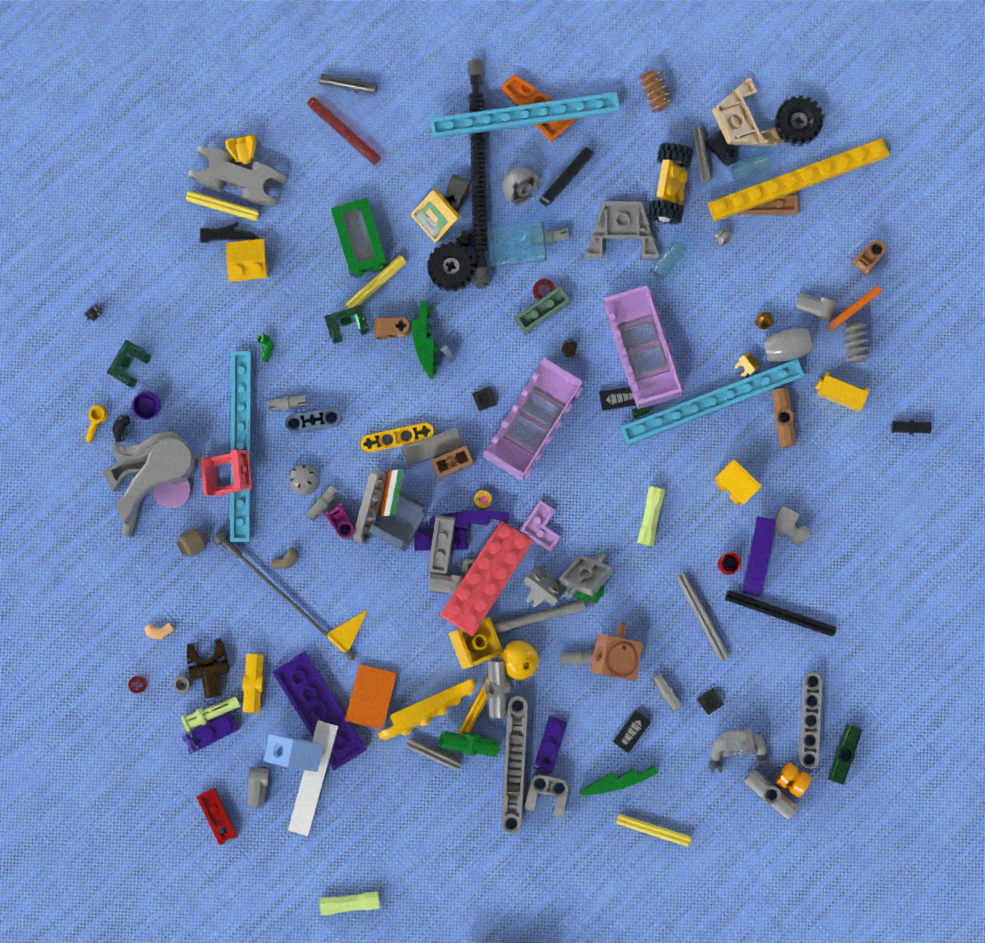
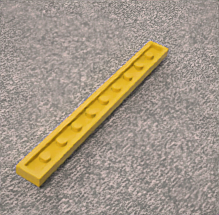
[707,138,890,222]

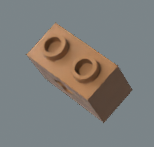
[431,445,474,480]

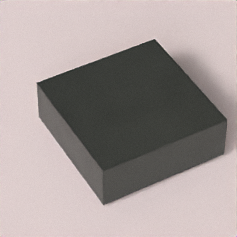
[472,387,497,412]
[697,688,724,715]

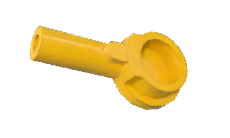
[85,405,108,442]

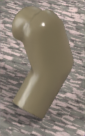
[272,548,298,569]

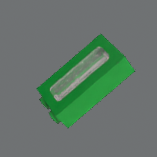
[331,198,387,278]

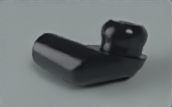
[112,415,130,443]

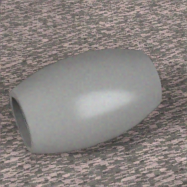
[763,328,813,362]

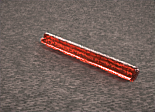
[307,97,381,165]

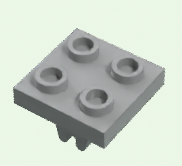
[523,566,567,608]

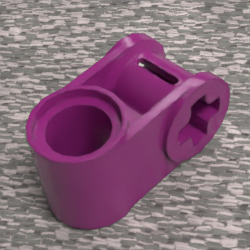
[324,502,355,540]

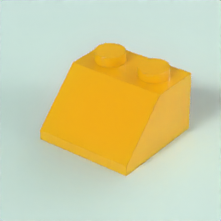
[226,239,269,282]
[714,459,762,506]
[448,617,503,669]

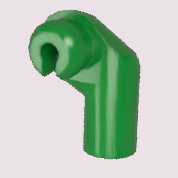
[257,333,274,362]

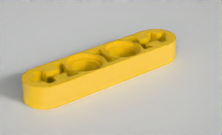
[360,423,434,453]

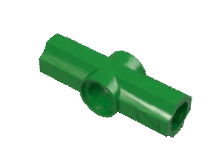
[439,731,500,757]

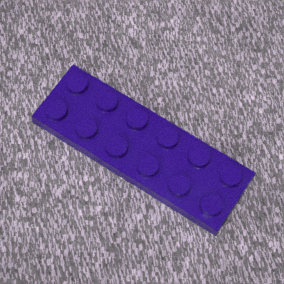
[272,651,367,771]

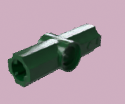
[827,724,863,785]

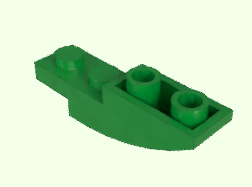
[412,301,438,379]

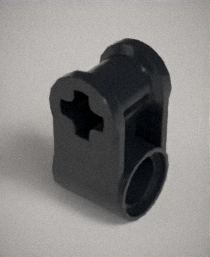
[705,130,739,167]

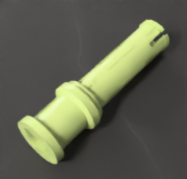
[181,696,241,732]

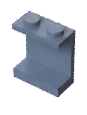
[368,492,427,552]

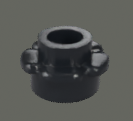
[85,304,102,321]

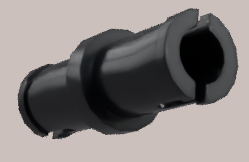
[891,420,932,435]

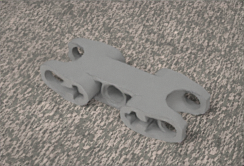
[188,146,286,207]

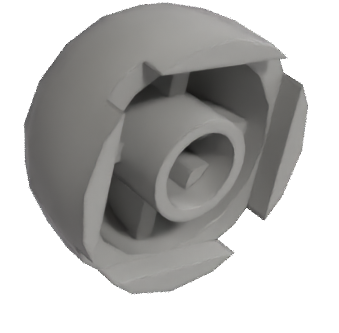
[502,167,540,205]

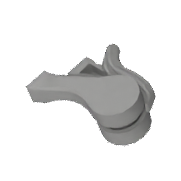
[103,431,197,525]

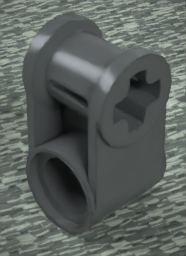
[444,174,471,212]

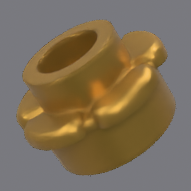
[755,312,773,329]

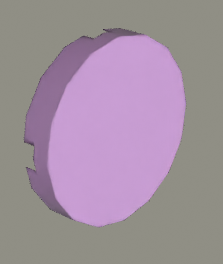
[153,480,191,509]

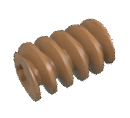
[639,70,673,113]

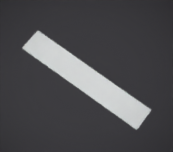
[288,720,338,836]

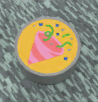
[473,490,493,509]

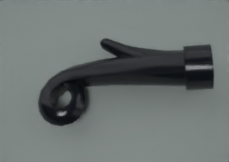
[200,222,259,243]

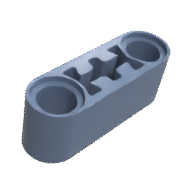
[285,408,342,434]

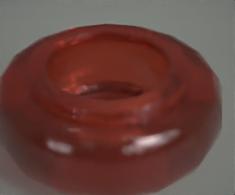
[533,279,556,301]

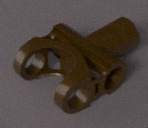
[187,638,230,699]

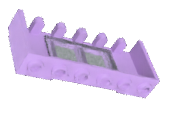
[603,285,684,409]
[483,358,583,481]

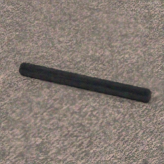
[725,590,836,636]

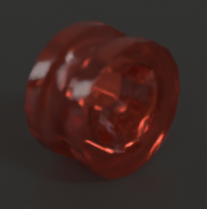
[128,676,147,693]

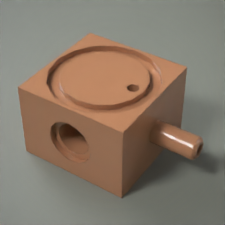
[590,622,643,681]

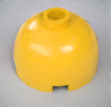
[500,640,539,680]

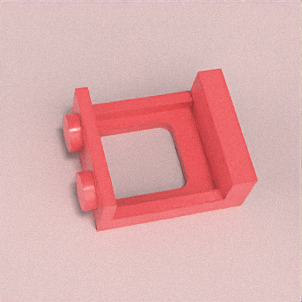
[200,450,252,497]

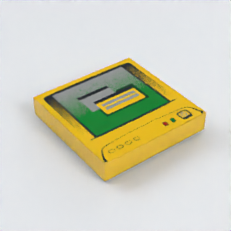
[411,189,460,243]

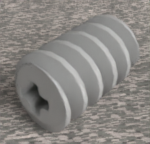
[843,322,870,363]

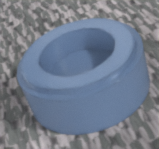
[439,344,456,363]

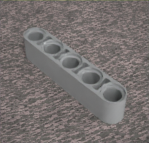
[798,673,822,769]

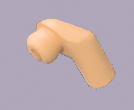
[144,622,175,640]

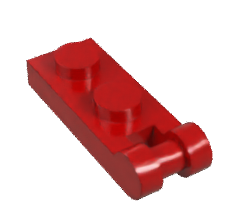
[196,788,238,846]

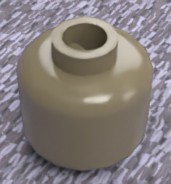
[176,528,207,557]

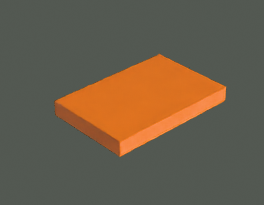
[827,286,882,332]
[345,664,397,730]

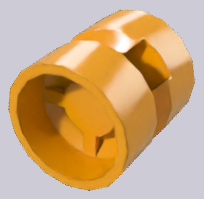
[775,762,812,798]

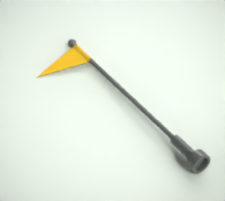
[212,530,368,661]

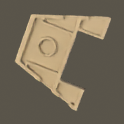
[711,77,782,146]

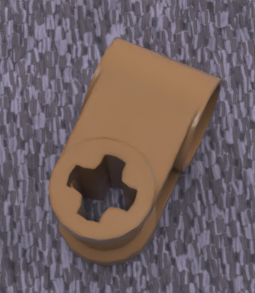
[850,240,886,276]
[374,317,411,339]

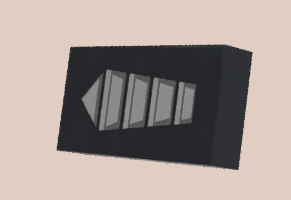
[599,387,636,411]
[613,710,651,753]

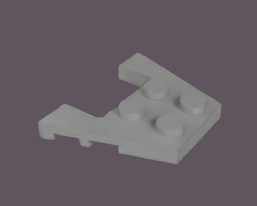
[585,201,659,259]

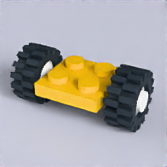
[648,143,693,224]

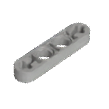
[353,470,386,544]

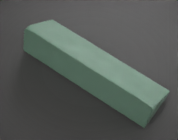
[514,285,571,335]

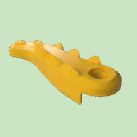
[377,678,476,740]

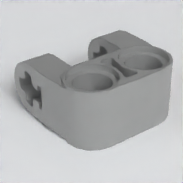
[524,774,568,818]

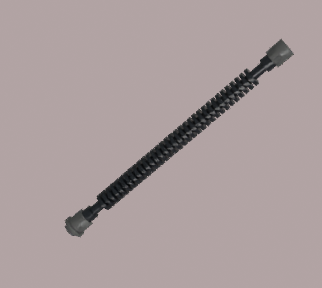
[468,59,491,288]

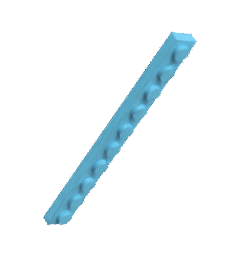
[430,92,620,139]
[230,351,252,542]
[620,359,805,446]

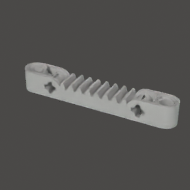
[502,696,528,834]

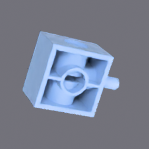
[264,734,323,772]

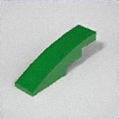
[579,765,659,796]

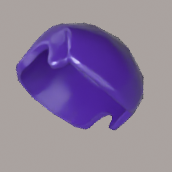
[132,391,161,420]

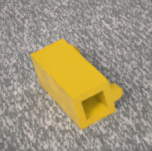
[815,371,869,412]

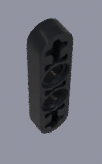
[539,147,594,208]

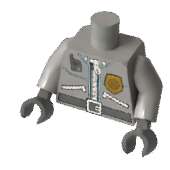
[709,729,770,773]

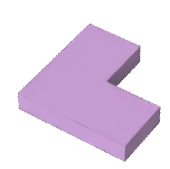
[519,500,561,553]

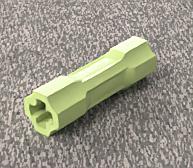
[637,486,665,547]
[320,891,380,916]

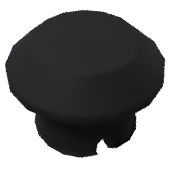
[456,231,472,247]

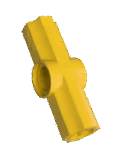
[242,654,264,713]

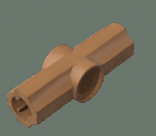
[771,388,796,448]

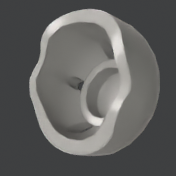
[288,464,319,496]

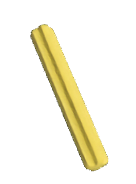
[186,191,259,221]
[346,255,406,312]
[616,814,691,847]

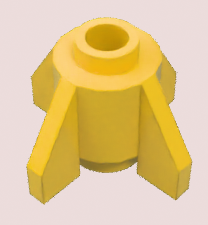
[225,134,257,165]

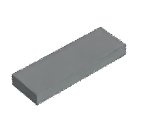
[403,428,463,465]
[428,515,455,575]

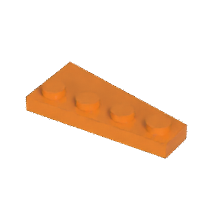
[501,75,579,143]

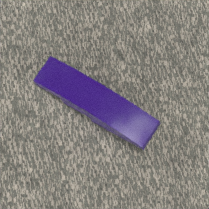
[429,511,509,530]
[742,516,776,596]

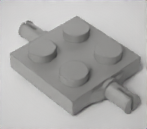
[559,552,613,598]

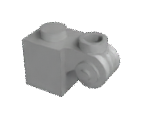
[774,505,811,546]

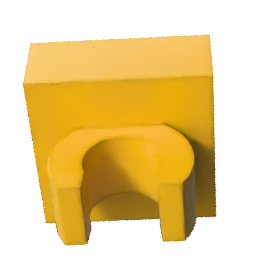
[735,352,761,376]

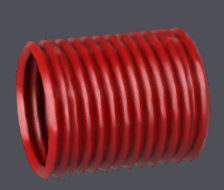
[718,553,741,575]

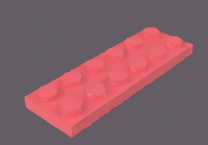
[440,521,533,636]

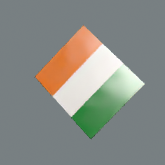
[379,469,404,516]

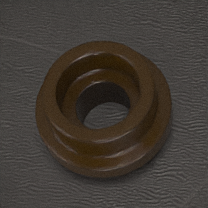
[562,339,577,358]

